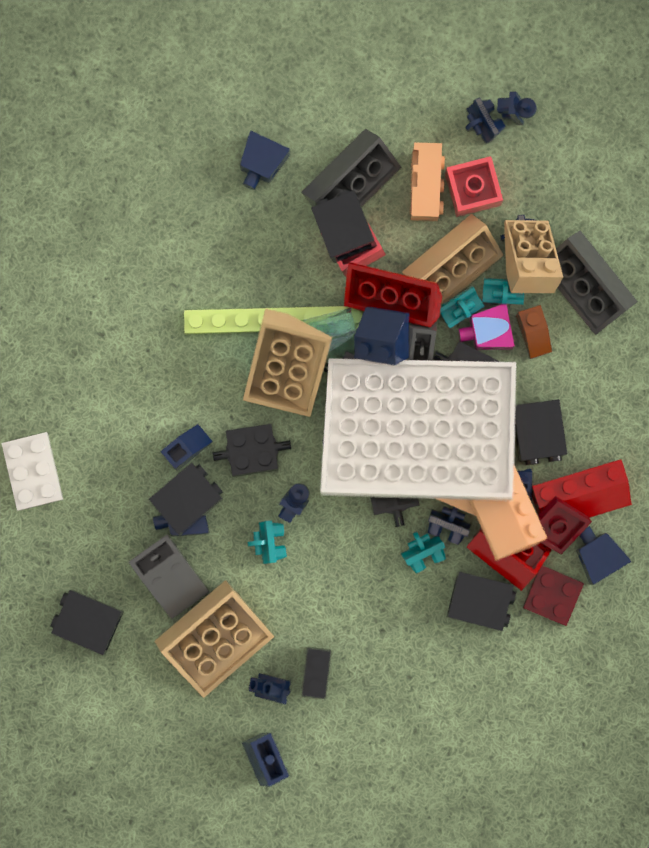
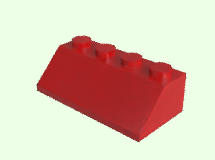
[344,262,442,328]
[532,459,632,517]

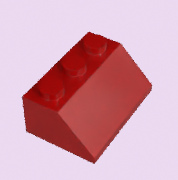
[467,527,552,591]

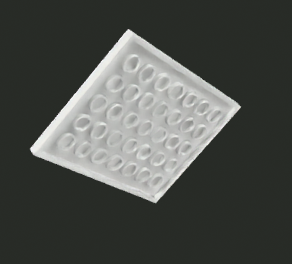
[321,359,516,501]

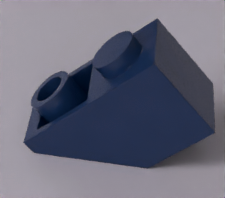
[160,424,213,471]

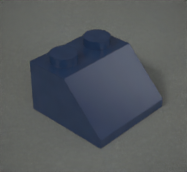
[354,306,409,365]

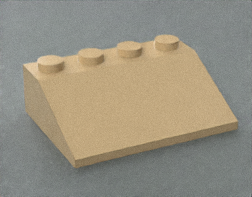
[243,308,332,417]
[155,580,274,698]

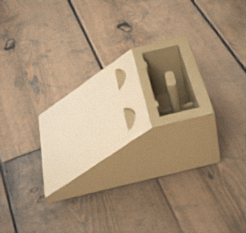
[504,220,563,293]

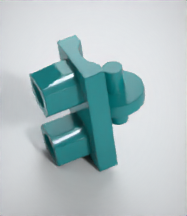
[482,278,524,305]
[440,286,484,328]
[247,520,287,564]
[401,531,446,573]

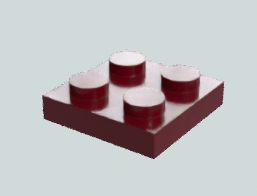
[537,496,592,555]
[523,566,584,626]

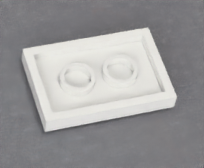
[1,432,63,511]

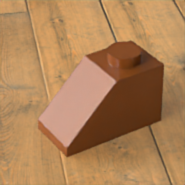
[516,305,552,359]

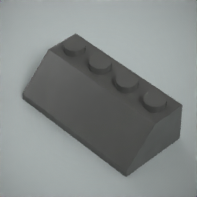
[301,128,401,207]
[556,230,638,335]

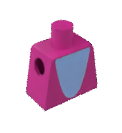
[458,304,514,350]

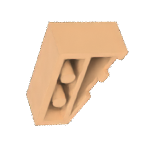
[410,142,445,221]

